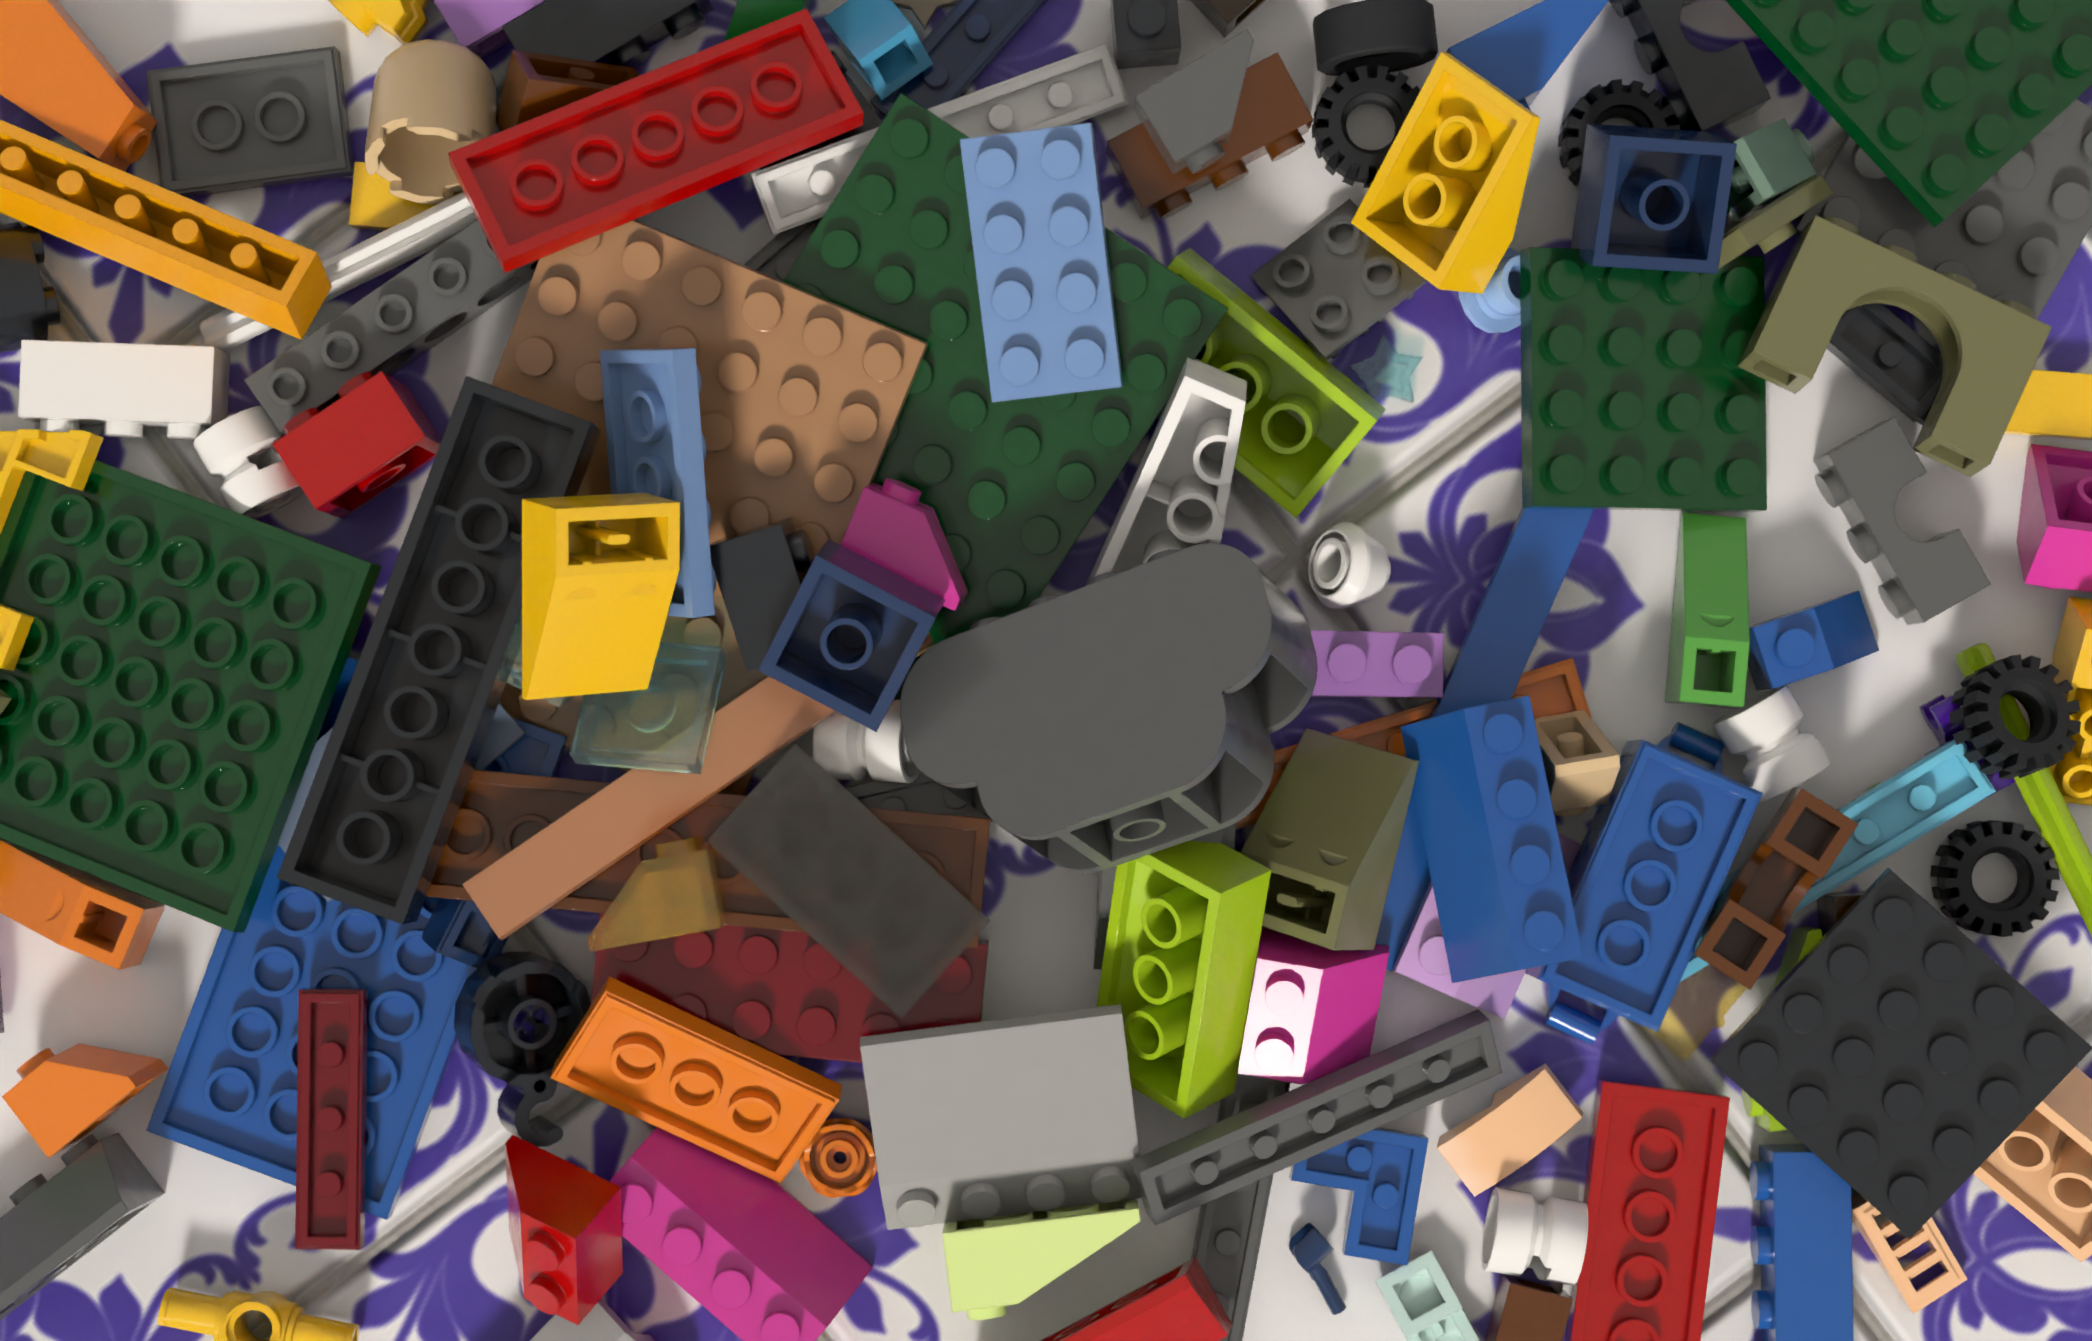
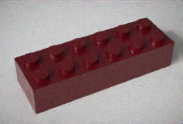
[591,913,989,1063]

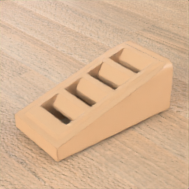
[1851,1193,1967,1314]

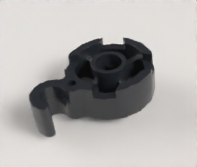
[454,951,591,1147]

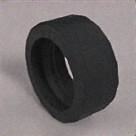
[1312,0,1438,76]

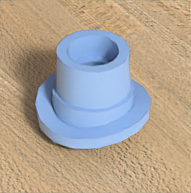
[1458,247,1521,333]

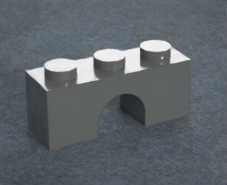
[1813,417,1991,625]

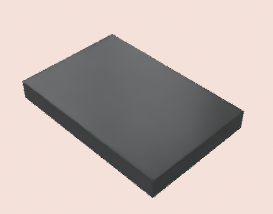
[146,46,354,197]

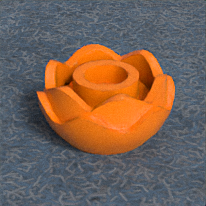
[799,1118,877,1198]

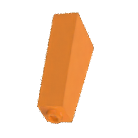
[0,0,158,172]

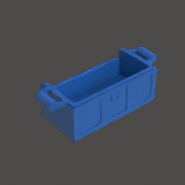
[1525,722,1763,1044]

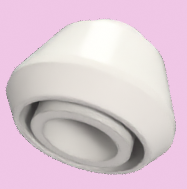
[1308,522,1391,609]

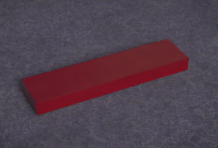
[295,988,368,1250]

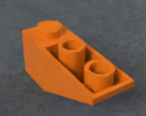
[0,838,165,970]

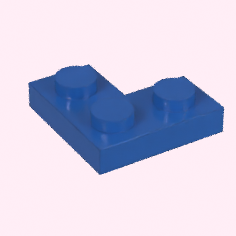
[1289,1127,1429,1266]

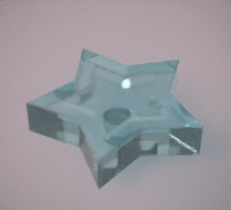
[1348,335,1423,403]

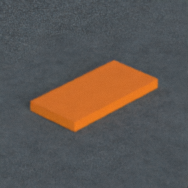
[550,976,842,1183]

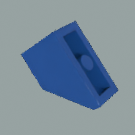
[1748,591,1879,691]

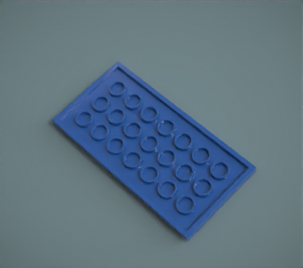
[146,656,567,1220]

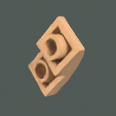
[1437,1063,1583,1197]

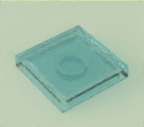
[570,642,727,774]

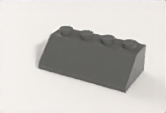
[0,1133,165,1321]

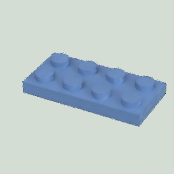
[960,123,1124,402]
[600,348,716,618]

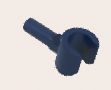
[1289,1223,1346,1315]

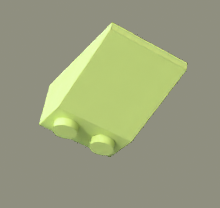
[942,1199,1141,1320]

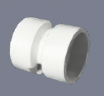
[193,405,304,519]
[1713,685,1831,802]
[813,700,920,783]
[1481,1187,1588,1286]

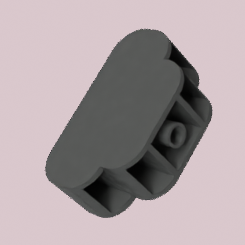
[900,543,1318,873]

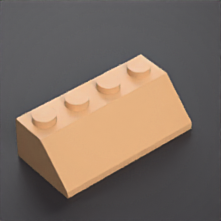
[1973,1066,2092,1262]

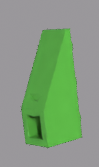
[1665,512,1750,708]

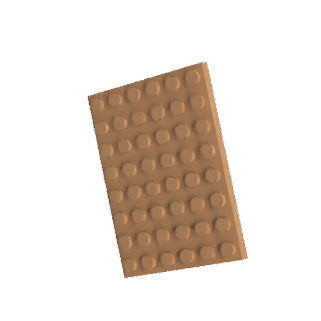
[491,220,929,795]

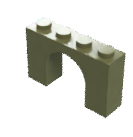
[1737,215,2052,477]

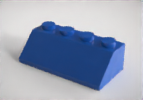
[1400,695,1584,983]

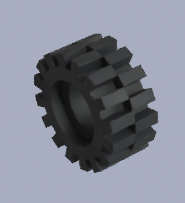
[1312,65,1421,188]
[1558,79,1680,186]
[1949,654,2081,779]
[1930,820,2060,937]

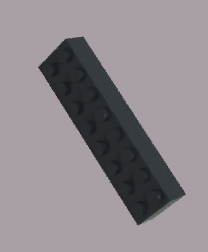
[277,376,601,925]

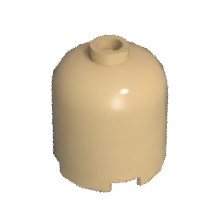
[365,39,496,204]

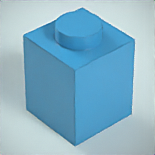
[824,0,933,101]

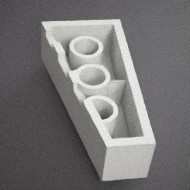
[1086,357,1247,586]

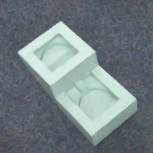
[1375,1250,1480,1341]

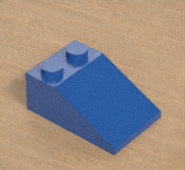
[1446,0,1609,111]

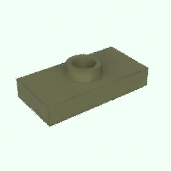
[1719,175,1833,269]

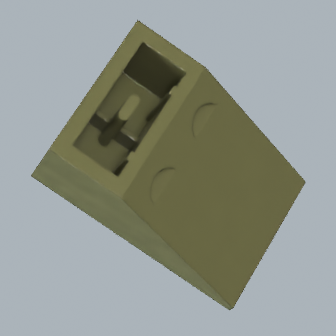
[1241,728,1419,950]

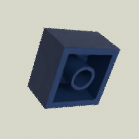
[1571,124,1737,274]
[758,539,945,732]

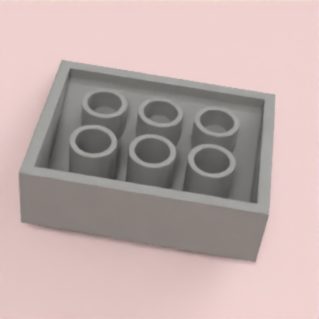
[860,1004,1142,1230]

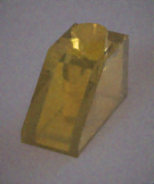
[587,838,726,952]

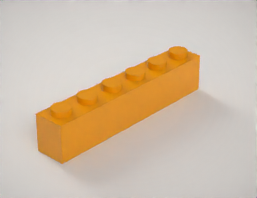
[0,120,332,340]

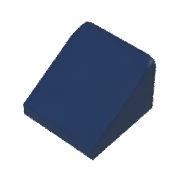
[422,898,510,968]

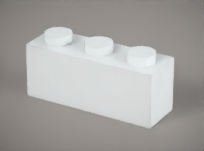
[18,340,230,440]

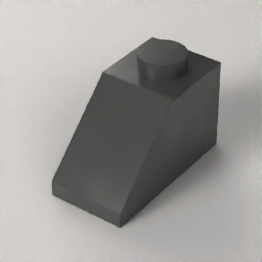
[1133,29,1254,174]

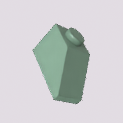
[1729,118,1816,221]

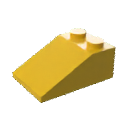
[1351,52,1540,294]

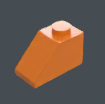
[2,1043,168,1158]

